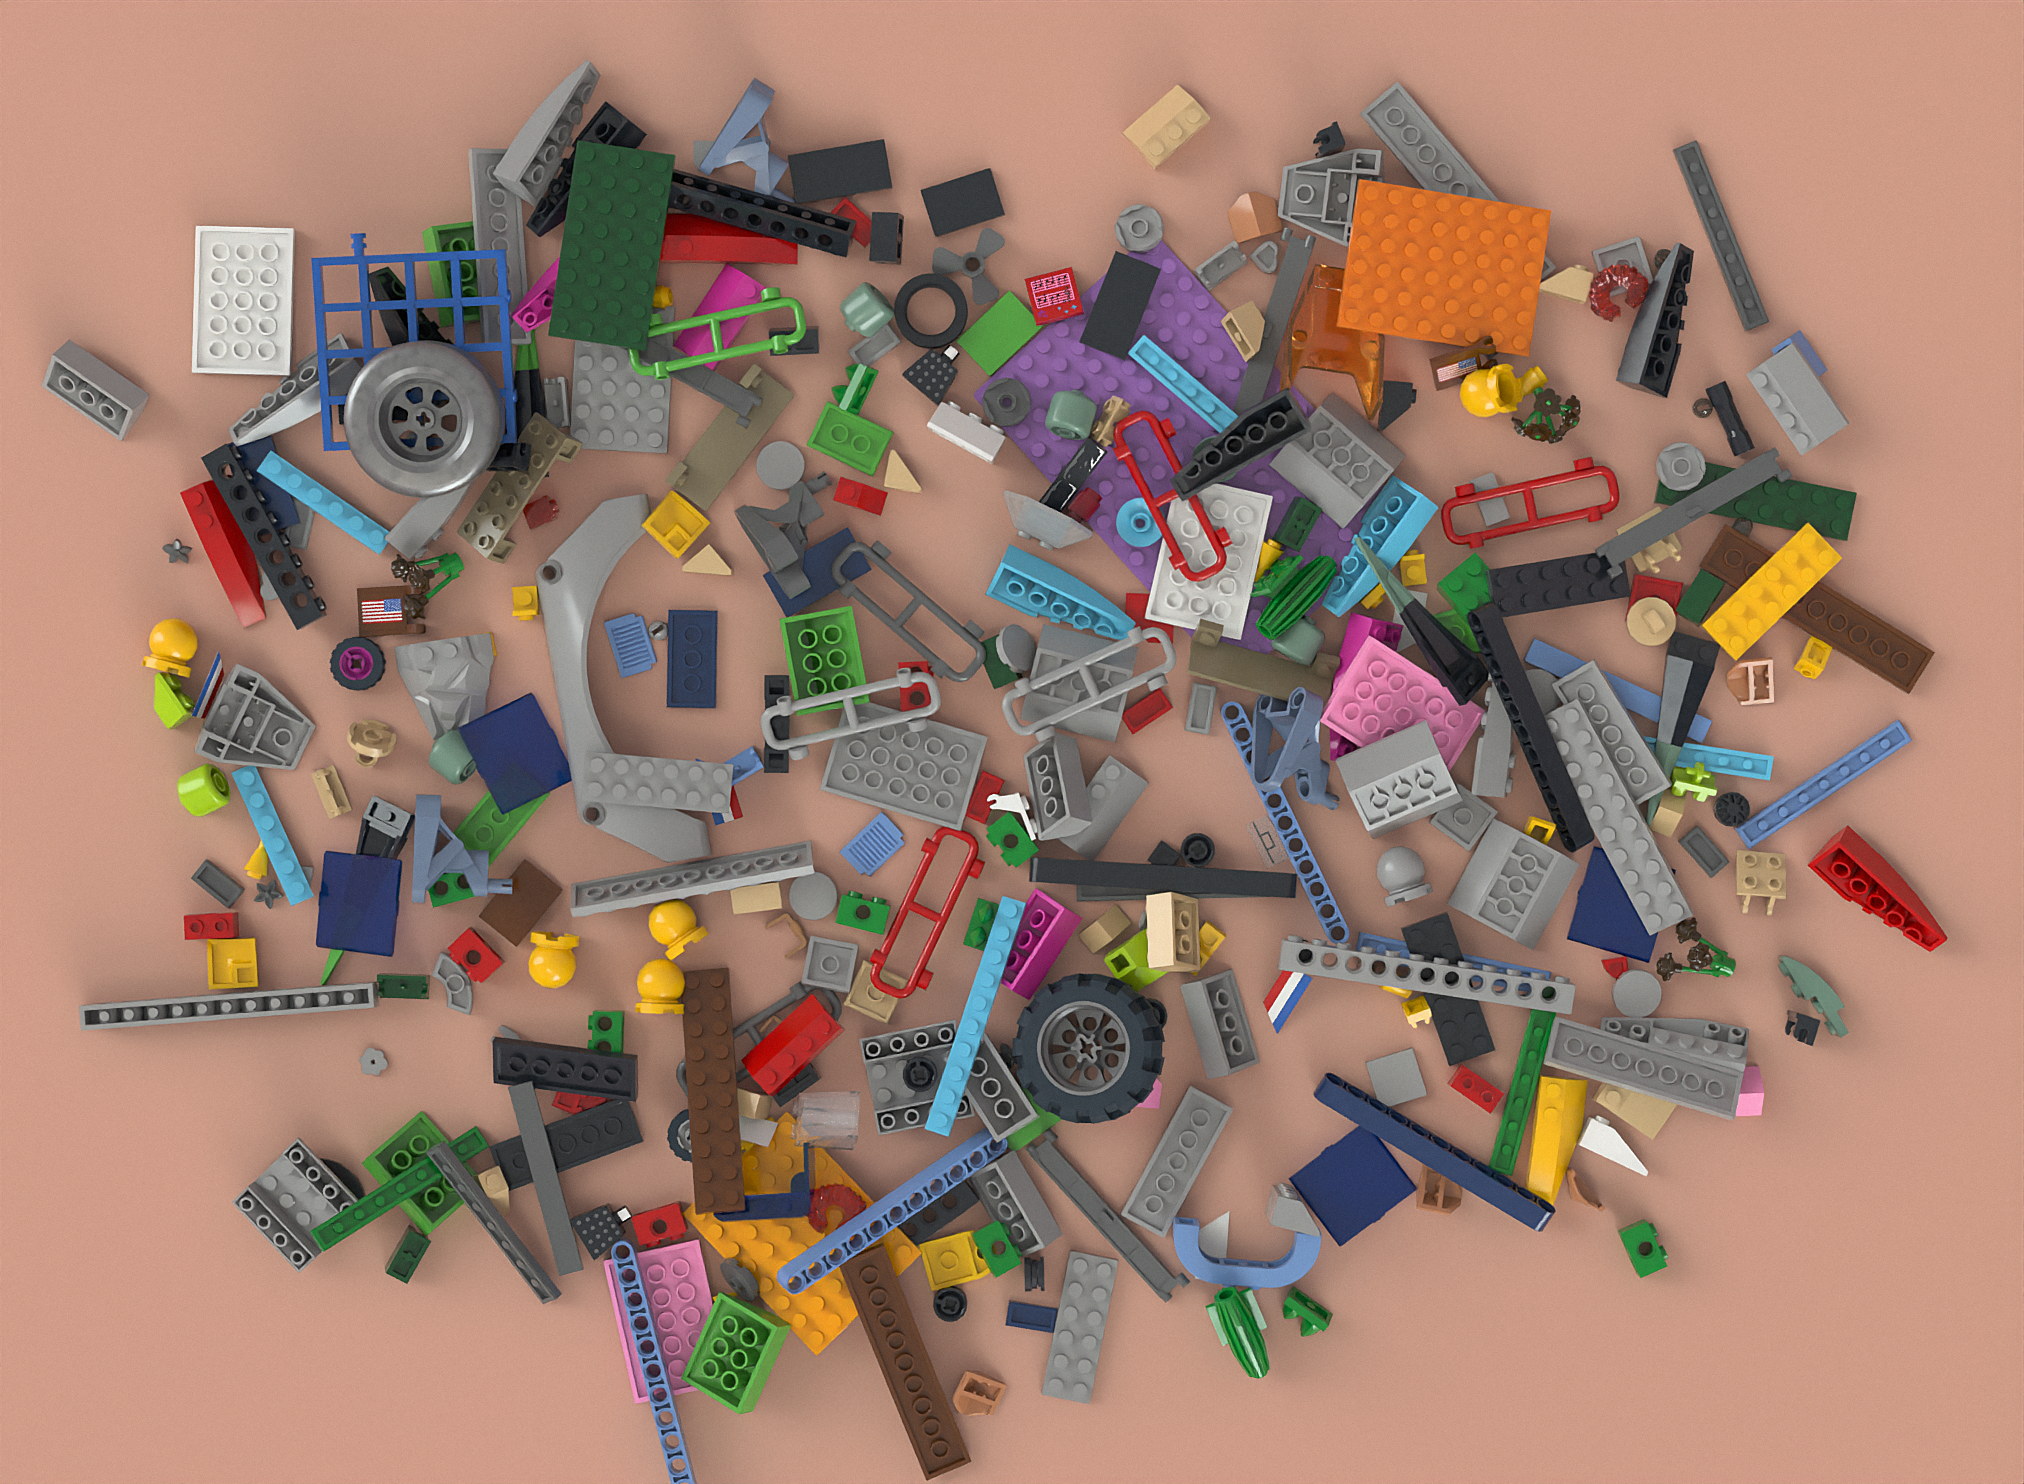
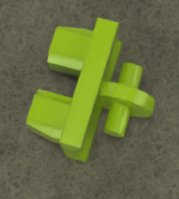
[1670,762,1717,802]

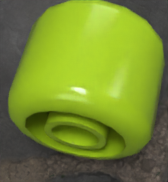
[177,763,231,817]

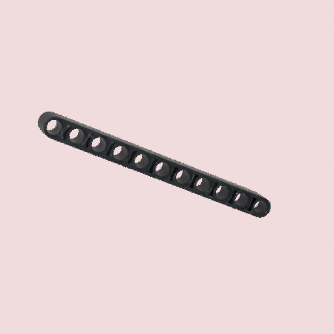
[1467,601,1594,853]
[1029,857,1297,898]

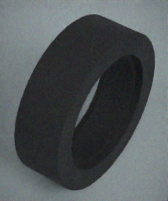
[894,273,968,349]

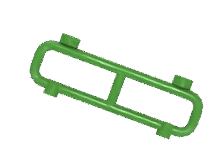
[628,287,806,380]

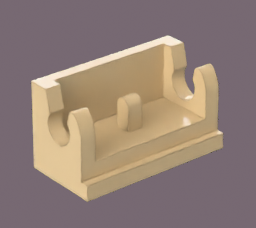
[730,881,782,914]

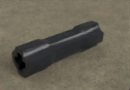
[1705,381,1755,457]

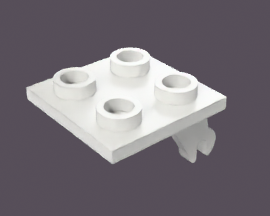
[987,792,1038,841]

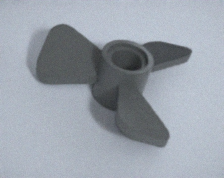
[932,228,1005,305]

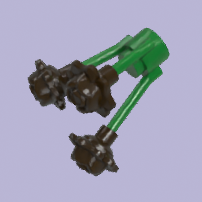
[391,552,464,619]
[1656,917,1736,981]

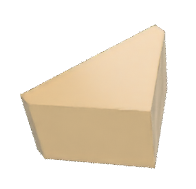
[884,450,922,494]
[682,544,733,576]
[1648,787,1687,837]
[1078,904,1131,954]
[737,1087,773,1119]

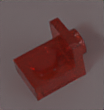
[523,495,560,530]

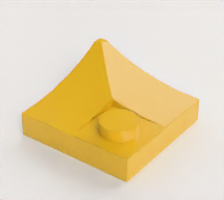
[641,490,710,559]
[207,937,259,990]

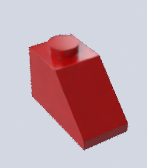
[833,477,888,516]

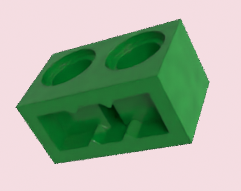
[428,873,475,908]
[587,1010,625,1053]

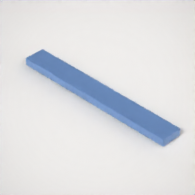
[1524,638,1712,743]
[1734,720,1912,849]
[1356,932,1551,992]

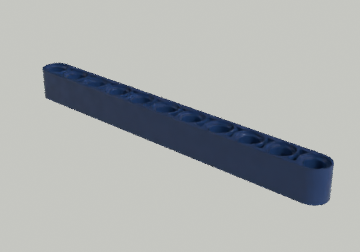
[1313,1073,1556,1232]

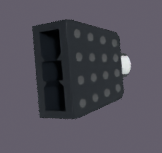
[902,345,960,406]
[570,1203,632,1260]

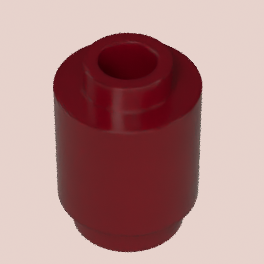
[1067,487,1102,523]

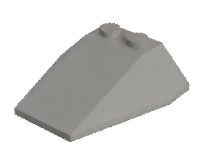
[1278,148,1385,247]
[1003,490,1093,551]
[194,663,316,770]

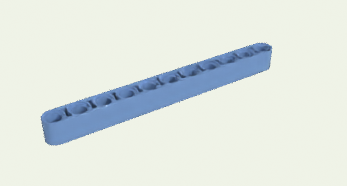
[1220,701,1349,944]
[777,1127,1007,1294]
[611,1238,697,1484]

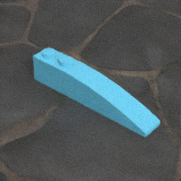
[1322,475,1439,617]
[985,544,1136,640]

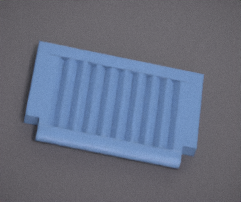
[604,613,657,678]
[840,812,905,877]

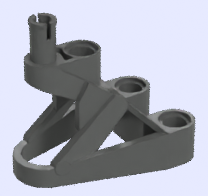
[734,471,832,599]

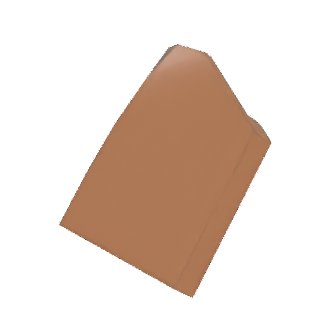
[1227,191,1283,244]
[1726,657,1774,706]
[1416,1164,1462,1216]
[1566,1167,1605,1211]
[952,1370,1007,1416]

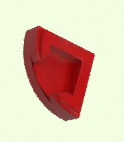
[1601,956,1629,979]

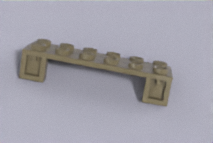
[665,363,794,511]
[457,412,583,564]
[1187,619,1340,710]

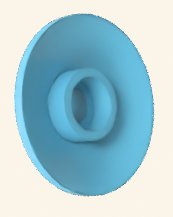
[1116,498,1165,547]

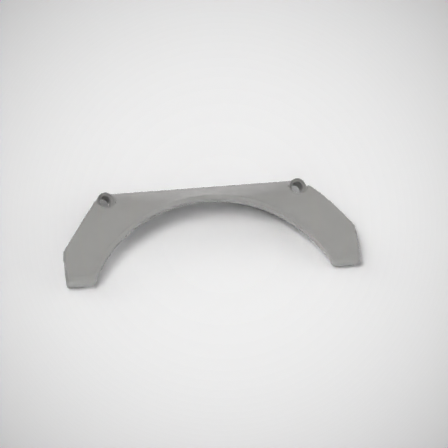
[535,494,712,863]

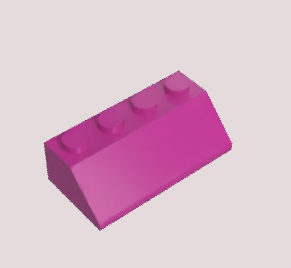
[673,263,766,371]
[1001,888,1082,1001]

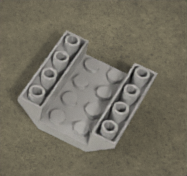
[1269,392,1406,529]
[1020,624,1138,742]
[1335,720,1463,839]
[1447,818,1580,950]
[859,1020,975,1135]
[232,1137,358,1273]

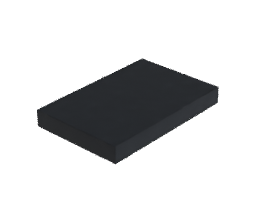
[920,168,1005,238]

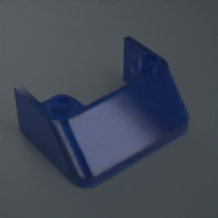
[713,1142,816,1222]

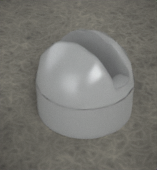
[649,621,668,640]

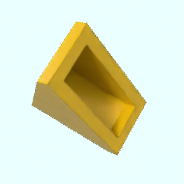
[1523,816,1556,846]

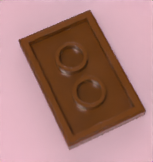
[479,859,563,947]

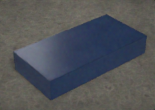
[1005,1300,1057,1333]

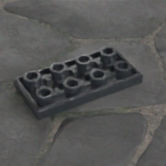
[788,139,892,204]
[1079,251,1161,361]

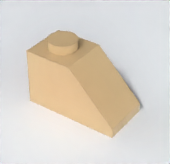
[1539,265,1594,304]
[1221,301,1265,362]
[472,1166,510,1216]

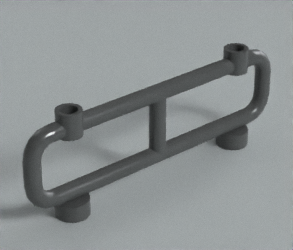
[831,540,986,682]
[676,981,842,1097]

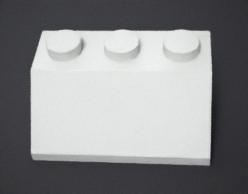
[927,401,1006,464]

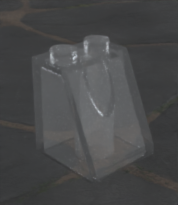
[791,1091,860,1150]

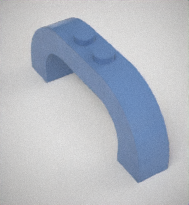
[1172,1217,1322,1290]

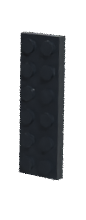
[1485,553,1631,618]
[1401,912,1496,1066]
[492,1037,638,1102]
[489,1099,644,1191]

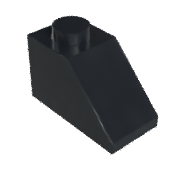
[1377,380,1417,431]

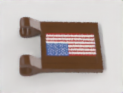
[1429,336,1498,391]
[357,585,426,637]

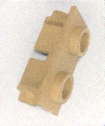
[1089,396,1131,448]
[311,765,352,819]

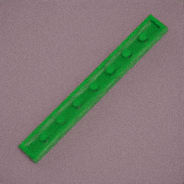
[1489,986,1556,1176]
[310,1126,489,1252]

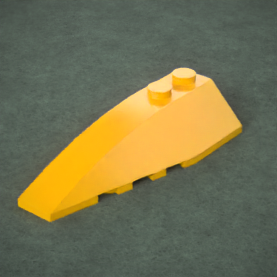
[1525,1075,1588,1206]

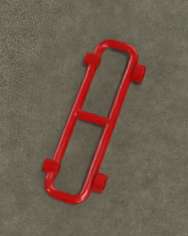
[1113,410,1233,582]
[1441,457,1620,549]
[869,826,985,999]

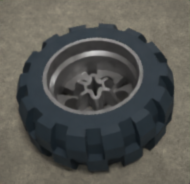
[1013,973,1165,1124]

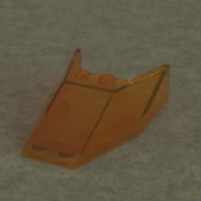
[1279,264,1385,421]

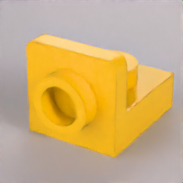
[1399,550,1427,586]
[1359,582,1390,609]
[512,586,539,621]
[1794,636,1833,679]

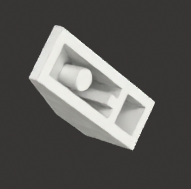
[1577,1115,1648,1176]

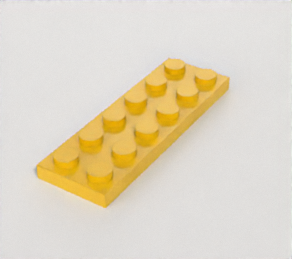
[1701,523,1842,661]

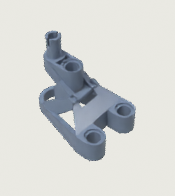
[698,78,795,203]
[1251,687,1340,810]
[412,794,513,903]

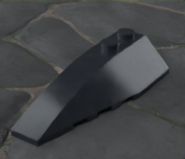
[526,101,647,237]
[1616,243,1694,398]
[369,266,453,408]
[1170,388,1312,501]

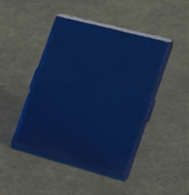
[458,693,572,815]
[1567,846,1676,963]
[316,851,402,957]
[1288,1125,1417,1247]

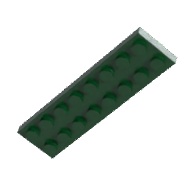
[1654,462,1857,541]

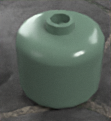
[840,282,894,337]
[1045,390,1097,441]
[1271,615,1325,666]
[428,730,483,785]

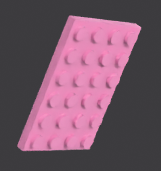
[1320,636,1485,771]
[603,1239,714,1404]

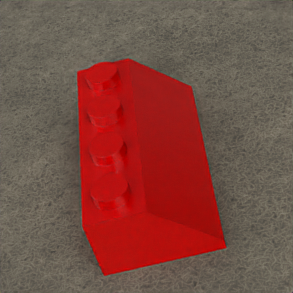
[741,994,845,1096]

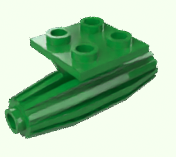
[1250,555,1337,640]
[1205,1287,1270,1379]

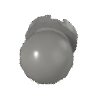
[1376,846,1433,907]

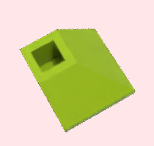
[154,672,196,729]
[1103,928,1168,992]

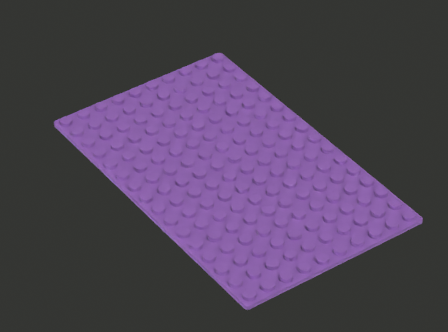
[974,240,1384,654]

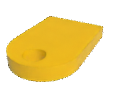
[919,1230,997,1291]

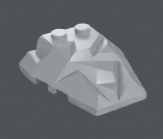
[394,633,494,740]

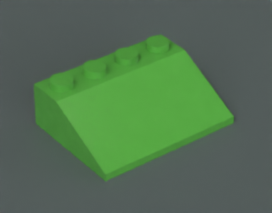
[422,221,480,328]
[779,606,870,716]
[362,1111,477,1236]
[681,1292,791,1415]

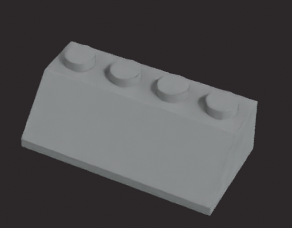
[41,340,149,441]
[1746,342,1850,455]
[1023,733,1093,841]
[1058,755,1149,861]
[1180,969,1260,1079]
[944,1033,1040,1142]
[968,1150,1063,1258]
[1265,1182,1320,1237]

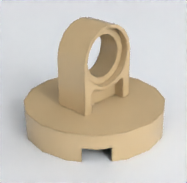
[1626,597,1676,646]
[347,719,397,768]

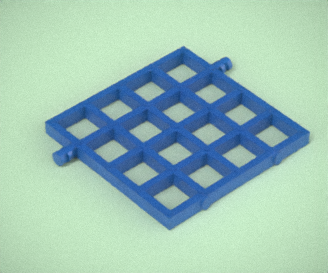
[311,233,518,451]

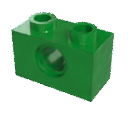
[986,811,1039,868]
[835,890,891,935]
[970,1219,1022,1278]
[1618,1219,1668,1278]

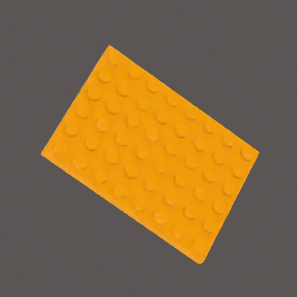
[683,1111,923,1356]

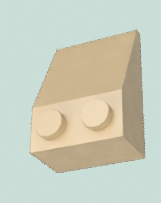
[1592,1082,1677,1140]

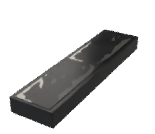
[1039,437,1108,513]

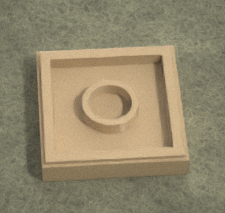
[844,960,908,1025]

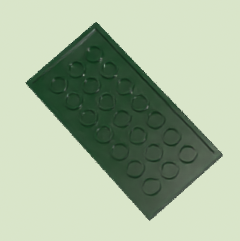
[548,140,676,351]

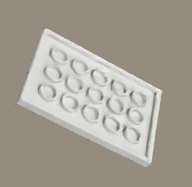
[192,226,295,376]
[1144,483,1273,640]

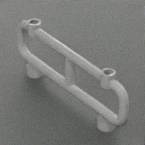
[1002,626,1177,742]
[760,668,941,760]

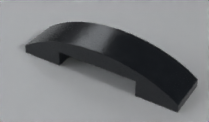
[764,675,790,773]

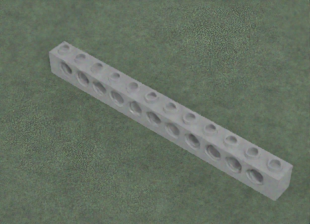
[1277,935,1576,1015]
[79,981,379,1031]

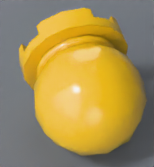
[1459,363,1523,417]
[142,618,198,678]
[649,899,709,960]
[528,931,579,989]
[635,958,685,1014]

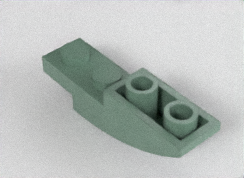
[1778,955,1849,1038]

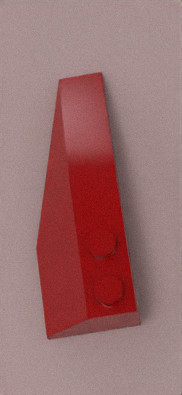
[660,214,798,265]
[180,474,266,628]
[1807,825,1948,952]

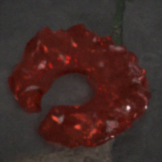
[1589,264,1648,322]
[805,1183,866,1237]

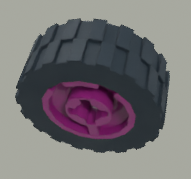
[329,637,386,691]

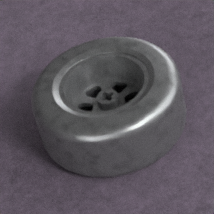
[344,340,505,498]

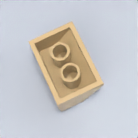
[1122,84,1211,170]
[1145,892,1200,972]

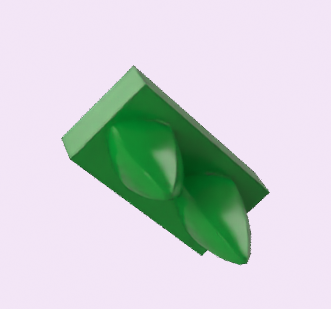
[831,363,879,415]
[963,898,999,951]
[1282,1286,1333,1337]

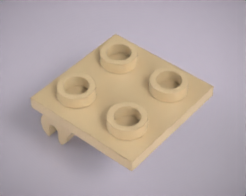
[1616,506,1683,574]
[1736,850,1786,916]

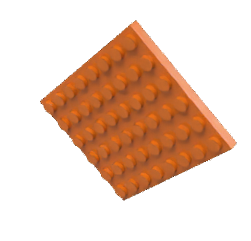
[1336,179,1552,357]

